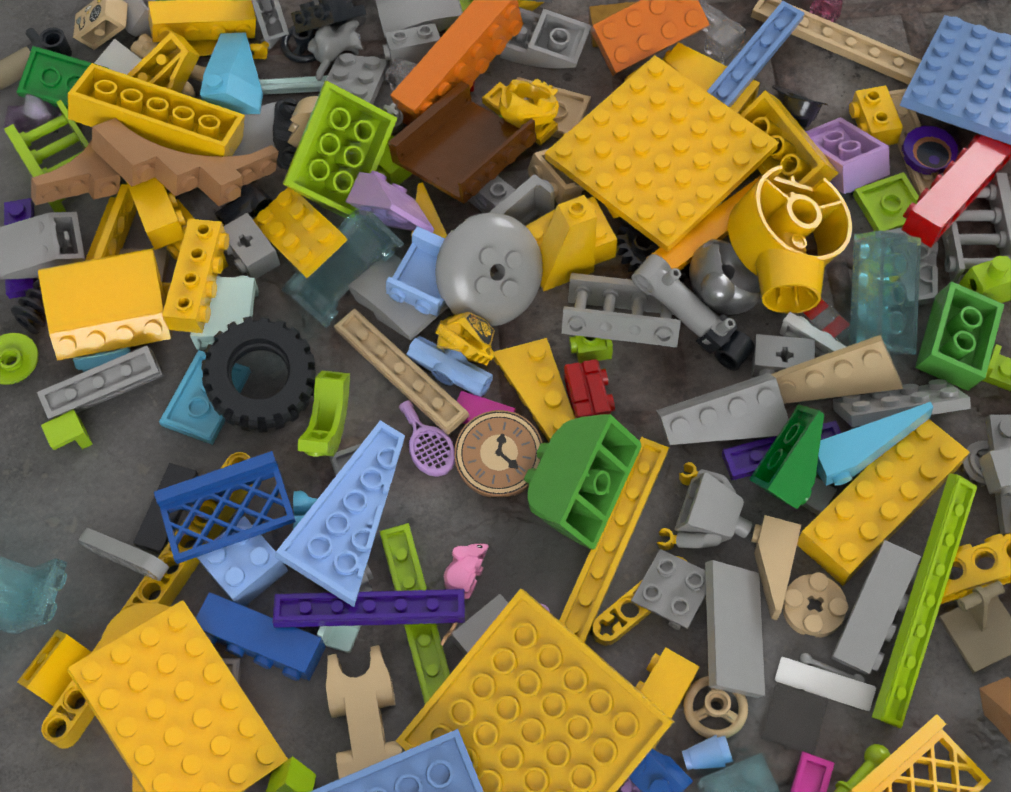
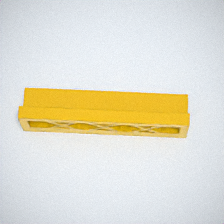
[85,184,137,261]

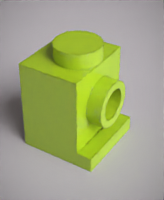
[569,335,613,363]

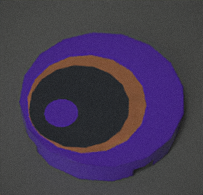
[902,126,958,175]

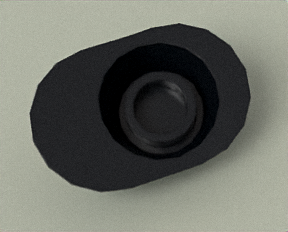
[772,85,828,127]

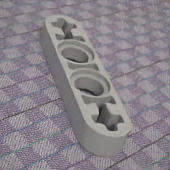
[77,528,169,581]

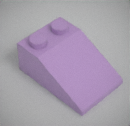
[805,117,890,194]
[346,171,434,233]

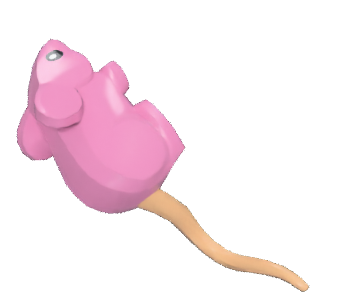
[440,544,489,646]

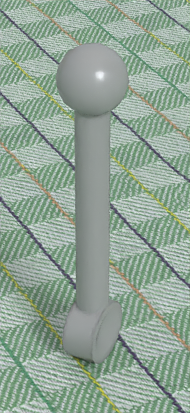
[799,653,865,683]

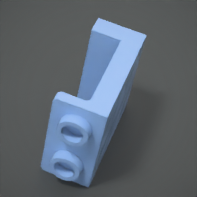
[386,226,445,316]

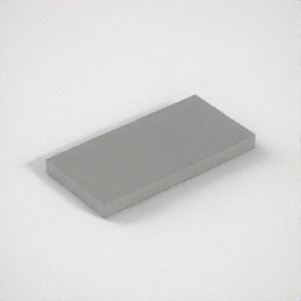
[705,560,765,698]

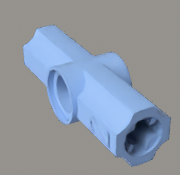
[406,336,493,397]

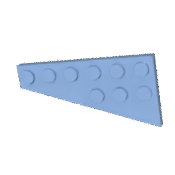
[275,421,405,607]

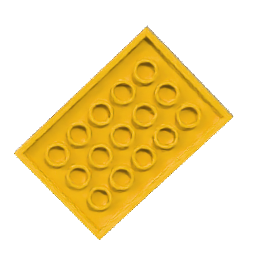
[67,600,288,792]

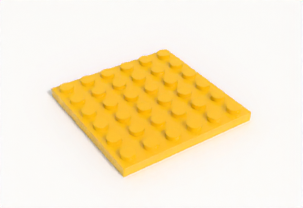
[545,55,779,252]
[396,589,674,792]

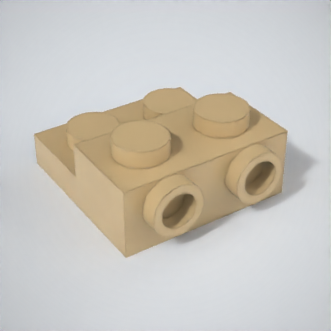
[528,149,585,204]

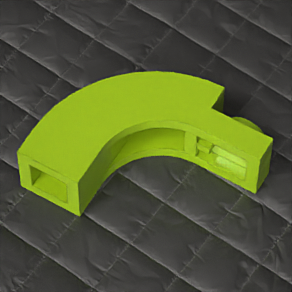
[298,370,350,457]

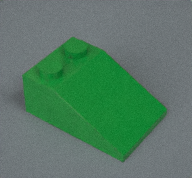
[749,404,824,509]

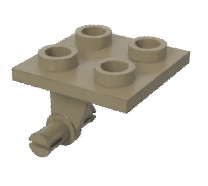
[938,580,1011,674]

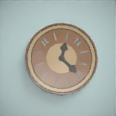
[454,410,542,498]

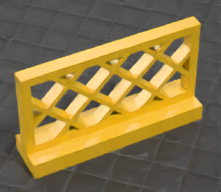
[849,714,991,792]

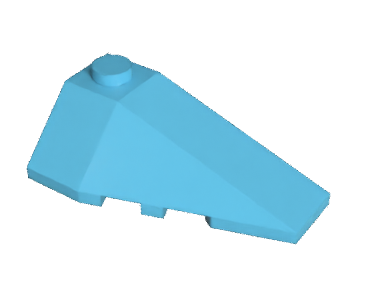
[200,32,263,114]
[816,402,933,486]

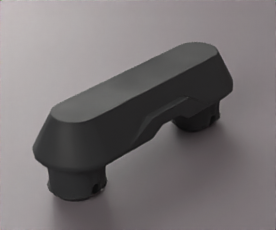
[273,98,297,170]

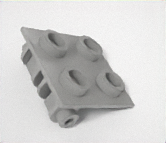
[631,549,706,630]

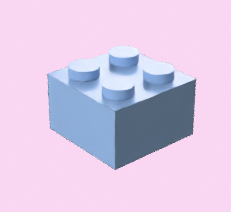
[197,516,288,606]

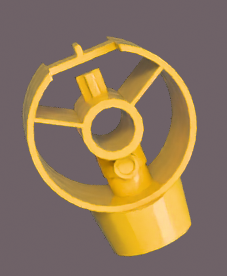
[728,165,852,314]

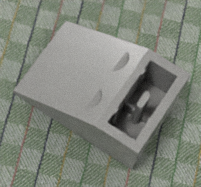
[0,212,85,280]

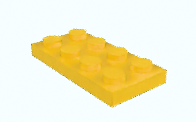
[253,187,348,278]

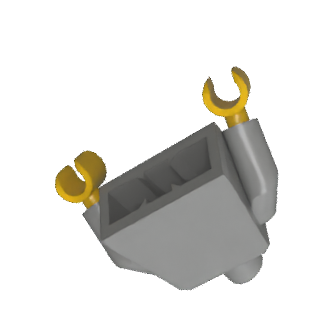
[232,0,289,59]
[657,462,752,551]

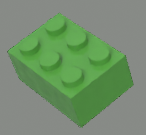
[915,281,1004,391]

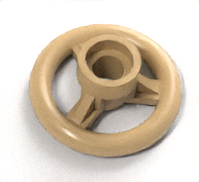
[683,676,748,738]

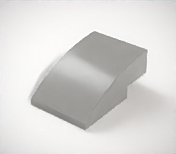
[375,0,463,38]
[500,7,592,68]
[348,251,448,340]

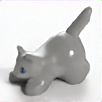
[308,20,363,81]

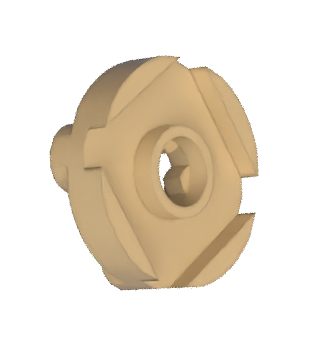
[783,572,848,638]

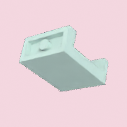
[190,276,259,350]

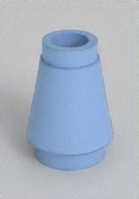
[682,735,733,770]

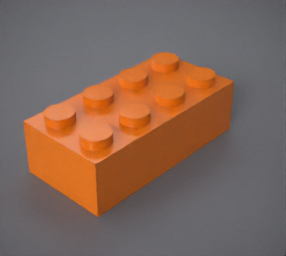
[590,0,710,76]

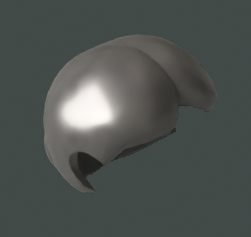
[689,239,761,315]

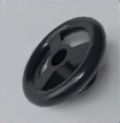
[280,25,321,63]

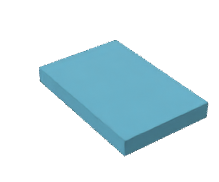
[159,350,251,445]

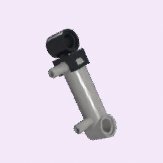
[631,254,755,371]

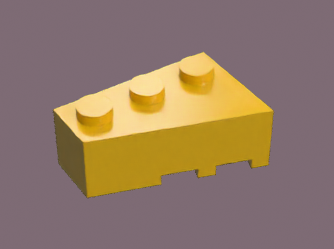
[127,31,200,93]

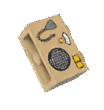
[73,0,128,50]

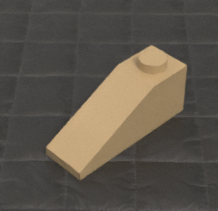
[751,515,801,620]

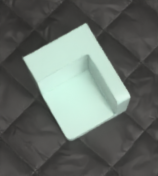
[317,625,361,653]

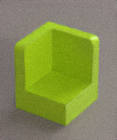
[41,409,93,450]
[266,756,316,792]

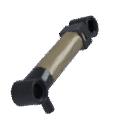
[0,27,72,91]

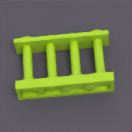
[4,100,89,212]

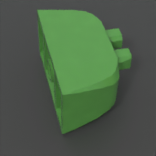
[524,414,642,550]

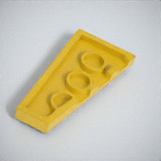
[493,338,575,442]

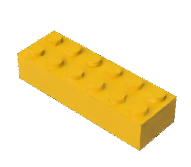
[68,63,245,157]
[797,419,970,586]

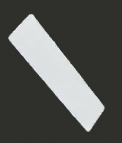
[775,657,876,711]

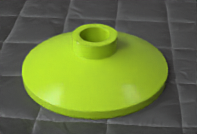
[0,333,39,385]

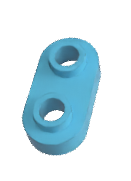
[73,347,131,372]

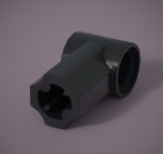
[215,182,273,226]

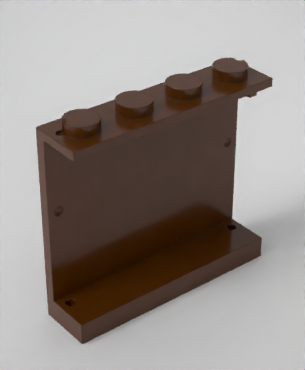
[388,81,536,204]

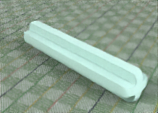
[259,75,328,95]

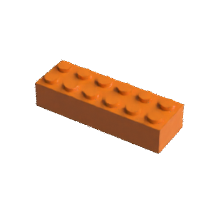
[390,0,523,126]

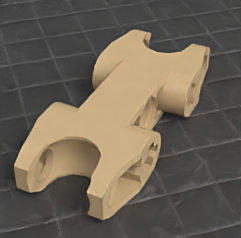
[326,645,404,779]

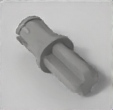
[383,102,403,133]

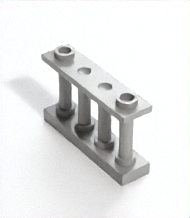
[941,173,1011,283]
[561,273,681,347]

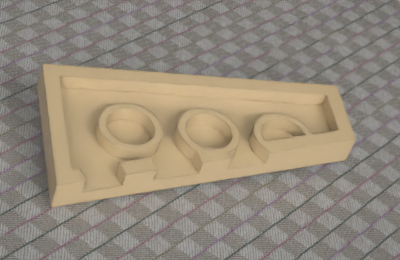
[771,335,903,404]

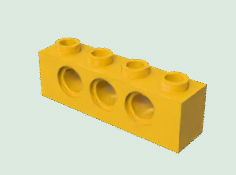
[918,534,1011,605]

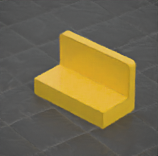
[17,630,91,707]

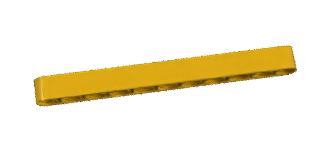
[41,452,253,749]

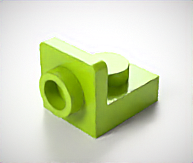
[982,344,1011,391]

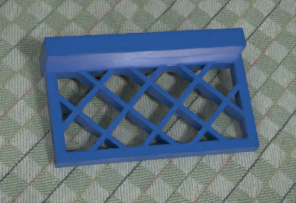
[154,451,296,564]

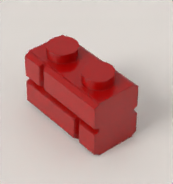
[564,359,615,419]

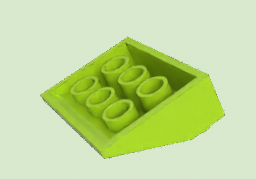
[283,81,397,219]

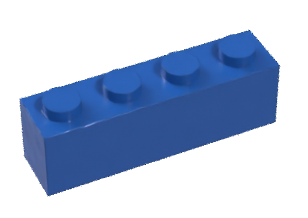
[195,592,326,681]

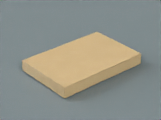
[516,77,591,139]

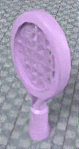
[399,400,455,477]

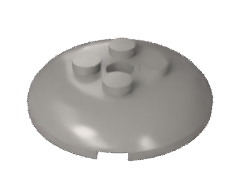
[435,213,543,327]

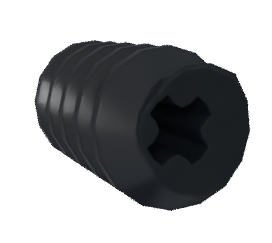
[11,280,46,335]

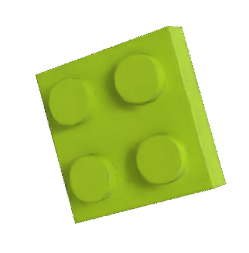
[853,172,919,238]

